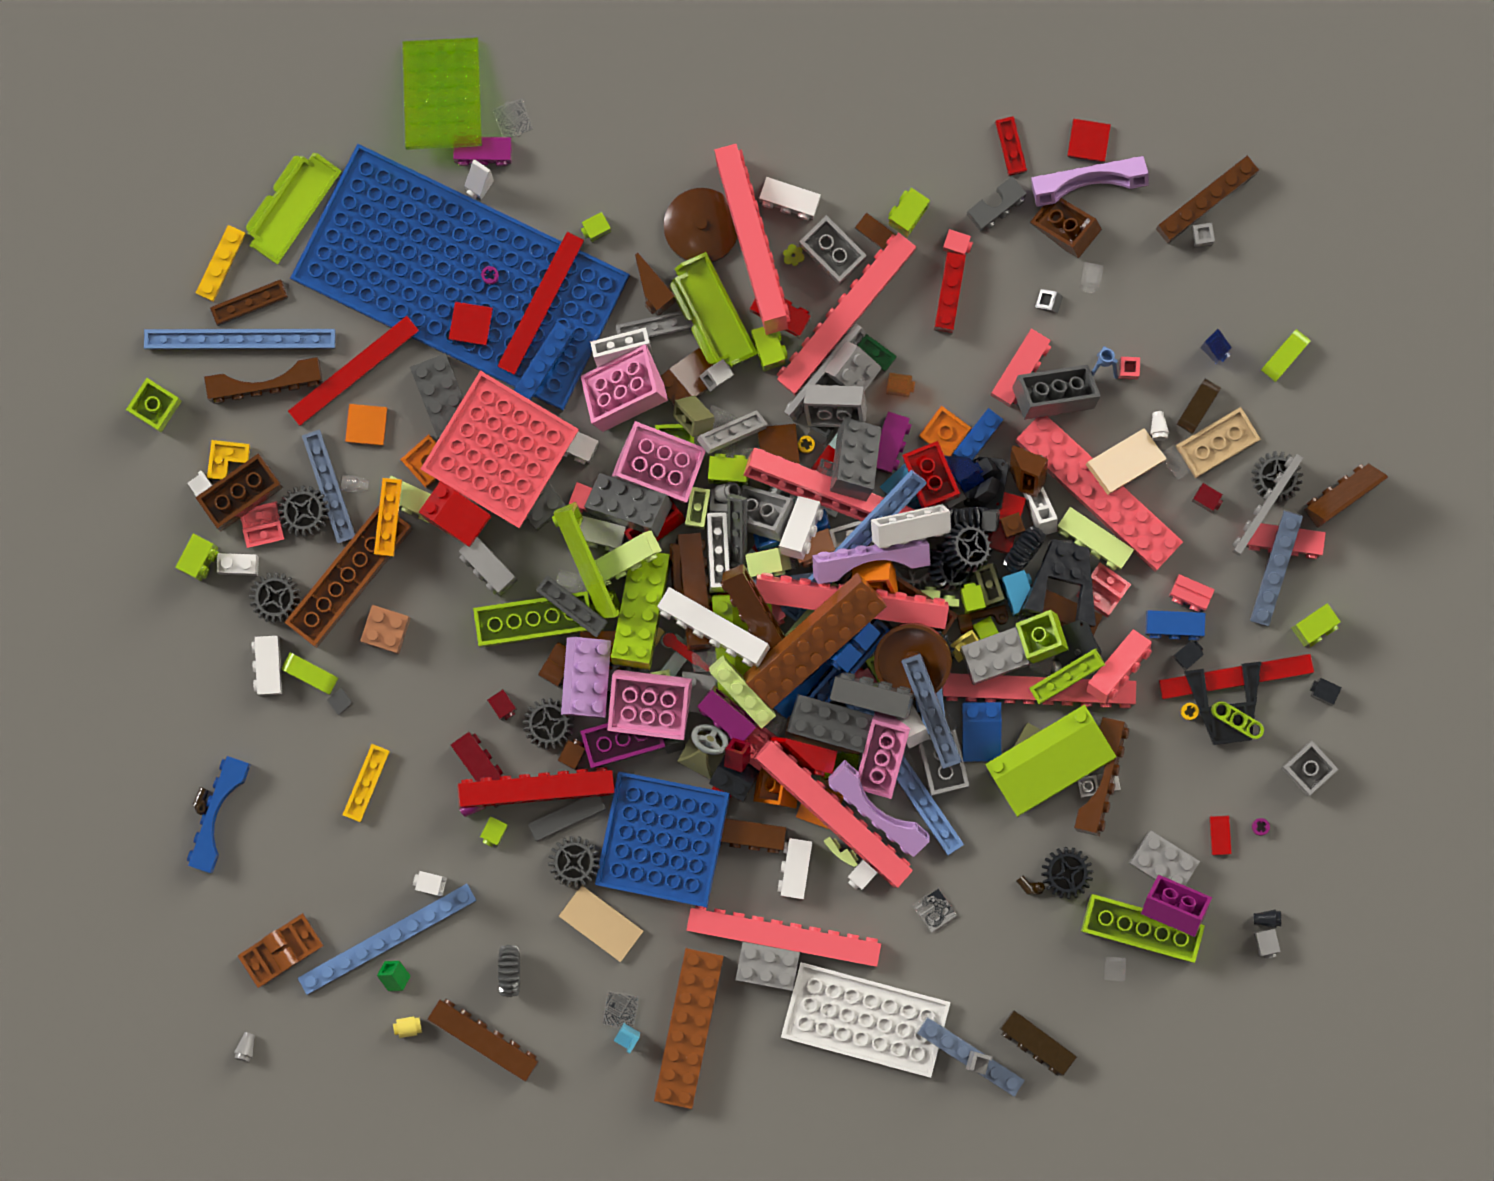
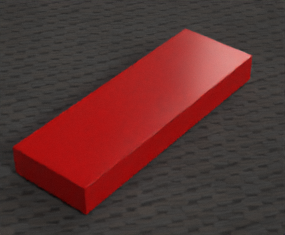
[995,116,1027,176]

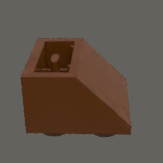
[1010,445,1048,498]

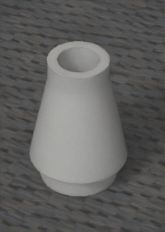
[234,1032,255,1062]

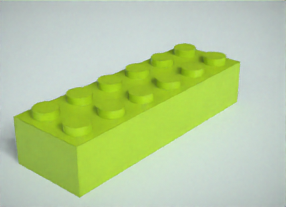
[611,553,670,670]
[473,591,591,648]
[1081,894,1205,963]

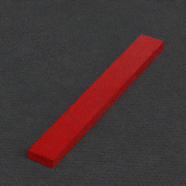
[498,231,584,375]
[288,316,419,426]
[1159,654,1314,699]

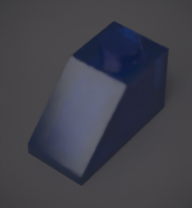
[1200,329,1232,364]
[945,456,984,493]

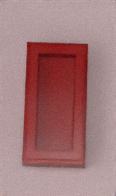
[1209,816,1232,855]

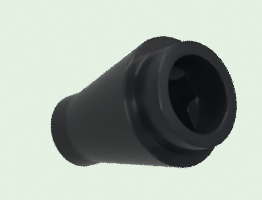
[1254,909,1282,928]

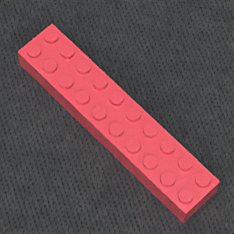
[714,144,790,335]
[1015,416,1183,572]

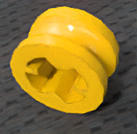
[798,436,815,454]
[1181,703,1199,720]

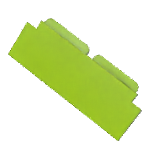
[246,153,341,265]
[669,252,758,368]

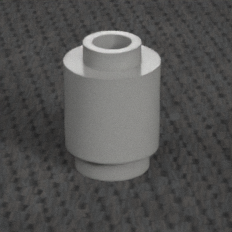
[714,482,741,503]

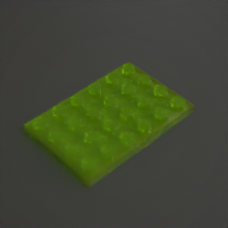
[402,37,482,150]

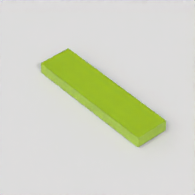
[1029,648,1105,704]

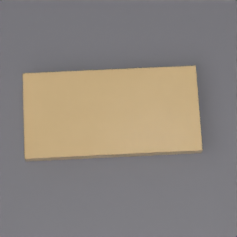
[1175,407,1261,479]
[1086,429,1166,495]
[559,885,644,962]

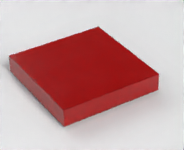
[1067,118,1111,163]
[449,302,493,346]

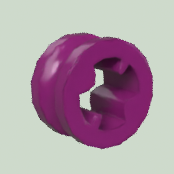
[481,266,499,285]
[1252,818,1270,836]

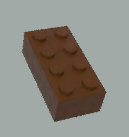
[196,453,283,532]

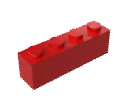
[934,252,966,333]

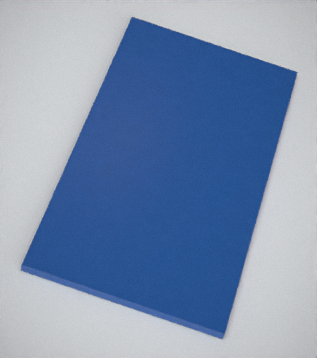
[290,144,630,411]

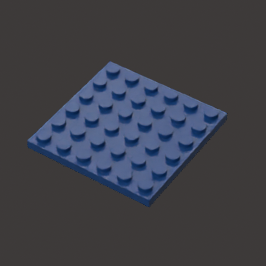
[595,771,730,908]

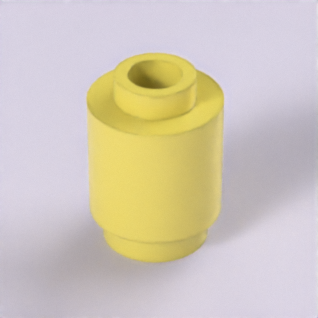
[393,1016,422,1038]

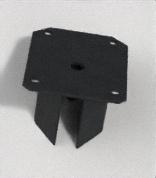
[961,457,1009,510]
[1057,620,1101,668]

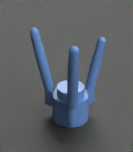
[1091,346,1118,379]

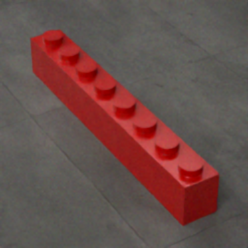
[457,767,614,809]

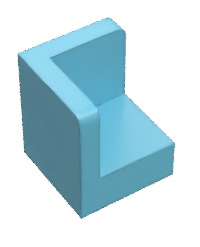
[614,1023,640,1054]

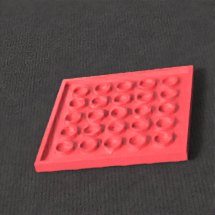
[421,371,579,529]

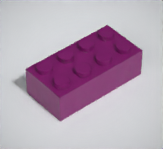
[580,723,666,769]

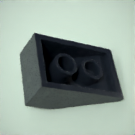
[709,755,761,803]

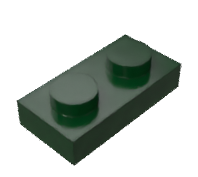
[858,334,897,373]

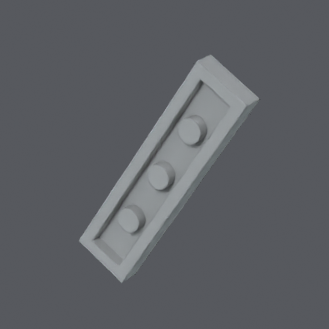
[697,410,768,454]

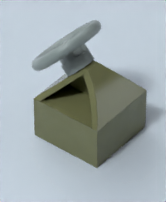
[677,724,728,780]

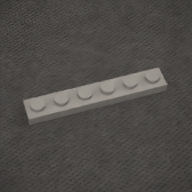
[784,324,866,422]
[1232,454,1303,556]

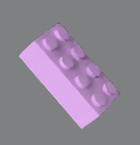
[561,637,611,718]

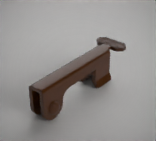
[956,605,1009,634]

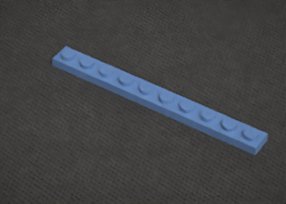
[144,329,336,349]
[780,470,927,621]
[844,703,964,856]
[298,884,477,995]

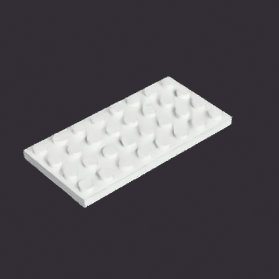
[781,962,951,1078]

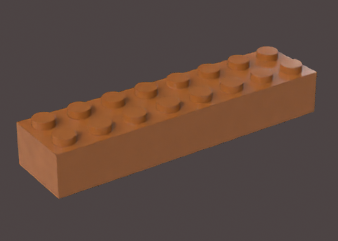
[284,506,413,648]
[743,573,887,709]
[654,948,724,1109]

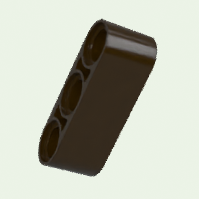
[1176,378,1221,434]

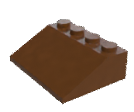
[1304,463,1388,528]

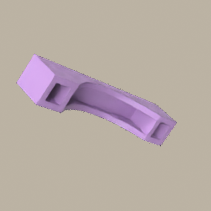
[1031,156,1149,207]
[812,539,930,584]
[828,760,930,857]

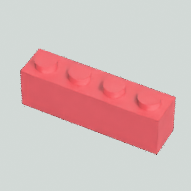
[991,328,1051,407]
[1246,523,1326,559]
[1086,629,1152,704]

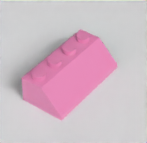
[859,711,910,799]

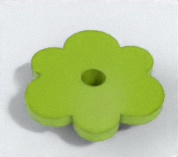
[783,244,805,266]

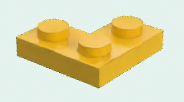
[207,440,250,480]

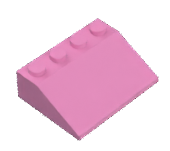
[581,344,668,432]
[612,421,706,503]
[608,670,692,740]

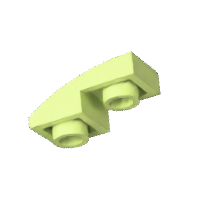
[921,587,959,608]
[823,837,859,867]

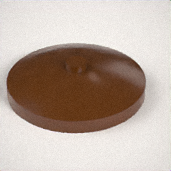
[664,188,738,263]
[874,623,952,700]

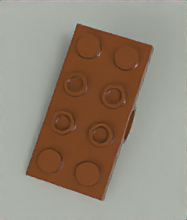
[237,913,324,988]

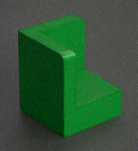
[377,961,410,991]

